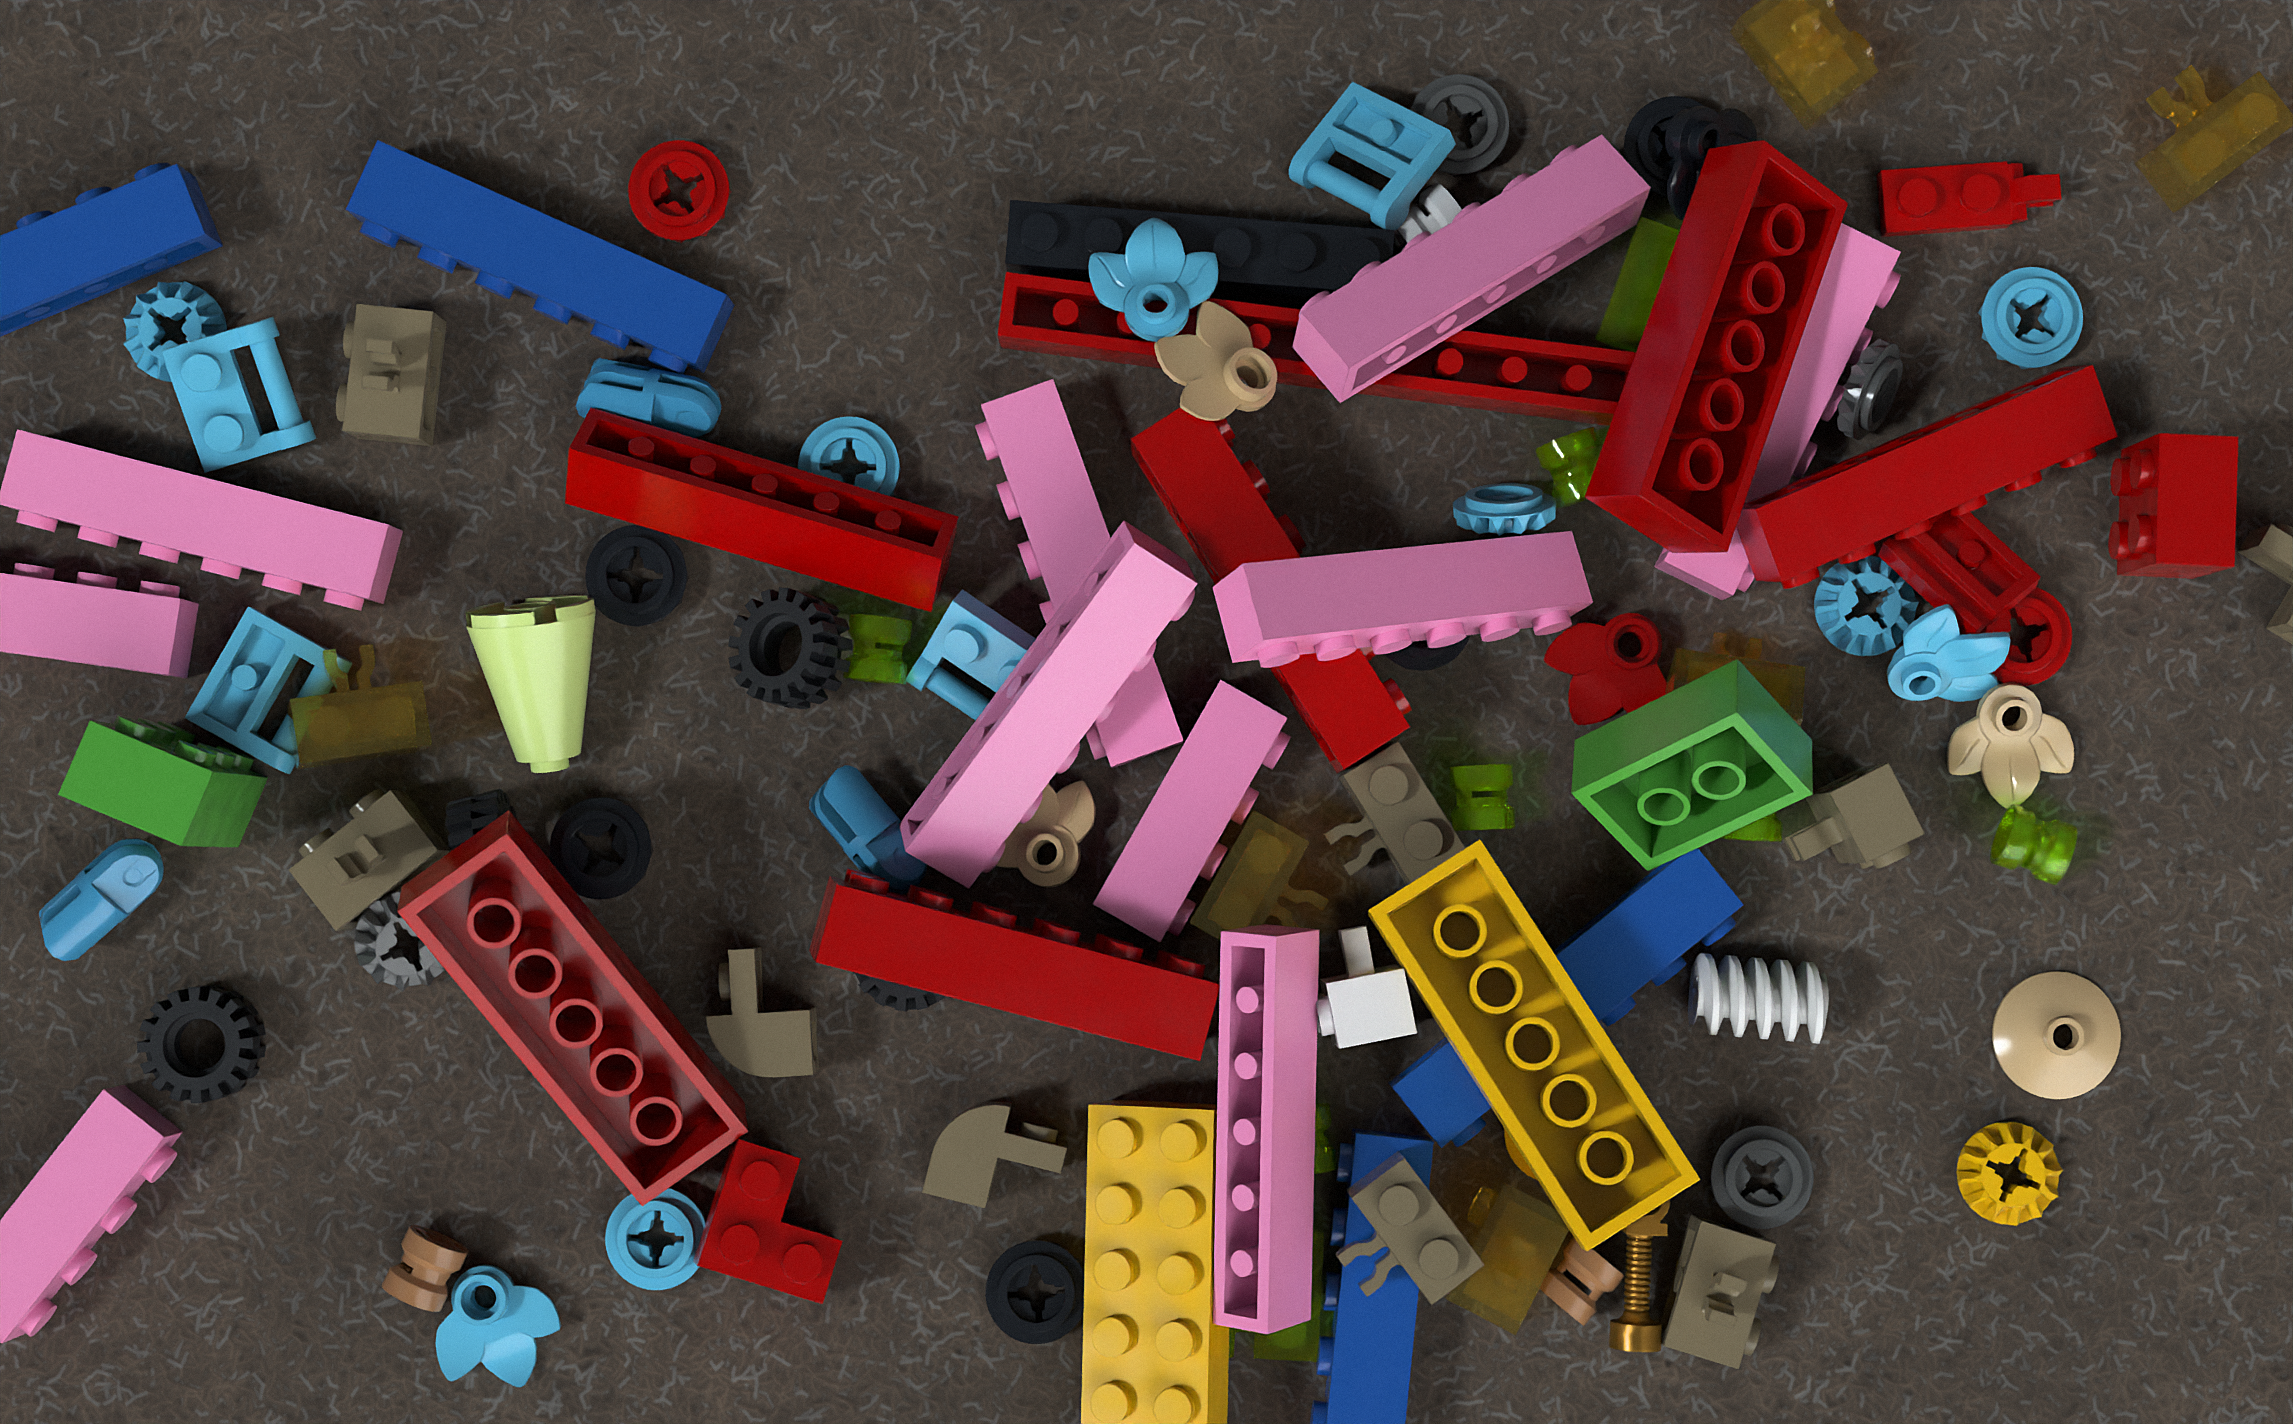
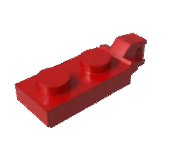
[1876,161,2062,237]

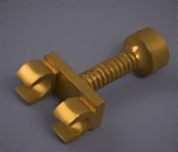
[1609,1199,1670,1352]

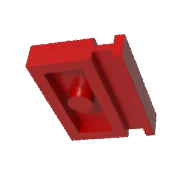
[1878,510,2041,634]

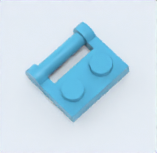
[1289,82,1456,230]
[161,317,316,473]
[905,589,1036,721]
[185,606,353,774]

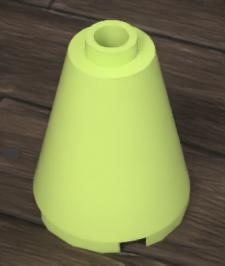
[465,595,596,773]

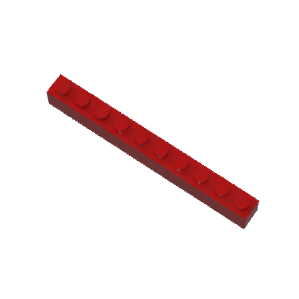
[997,272,1636,426]

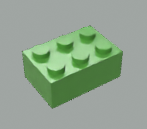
[1571,659,1813,871]
[58,715,268,847]

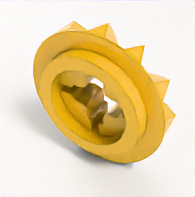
[1957,1122,2063,1226]

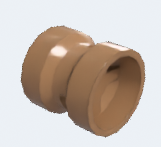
[382,1225,469,1312]
[1534,1236,1625,1326]

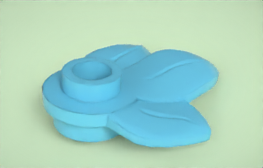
[1088,218,1218,342]
[1887,604,2011,702]
[435,1265,561,1387]

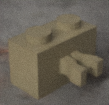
[336,304,447,446]
[1323,741,1465,885]
[1783,763,1925,869]
[289,788,451,931]
[1335,1151,1485,1305]
[1659,1214,1780,1369]

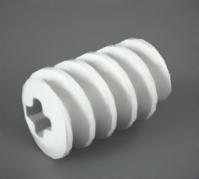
[1688,953,1829,1044]

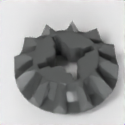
[1411,74,1509,177]
[1837,339,1903,440]
[354,891,445,992]
[1710,1126,1814,1229]

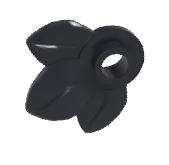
[1665,106,1757,220]

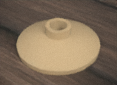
[1992,971,2121,1099]

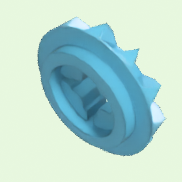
[1978,267,2083,370]
[123,281,227,382]
[798,416,901,496]
[1453,483,1556,536]
[1814,555,1919,656]
[605,1188,706,1290]

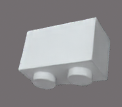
[1316,926,1417,1049]

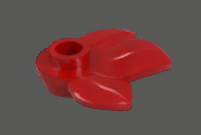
[1543,613,1667,725]

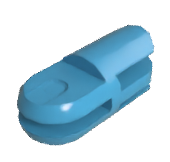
[576,358,722,438]
[809,765,927,894]
[39,838,164,961]

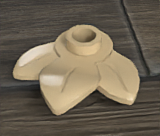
[1154,300,1277,421]
[1947,683,2074,809]
[996,781,1096,888]

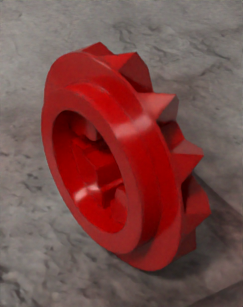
[628,140,731,243]
[1979,587,2072,686]

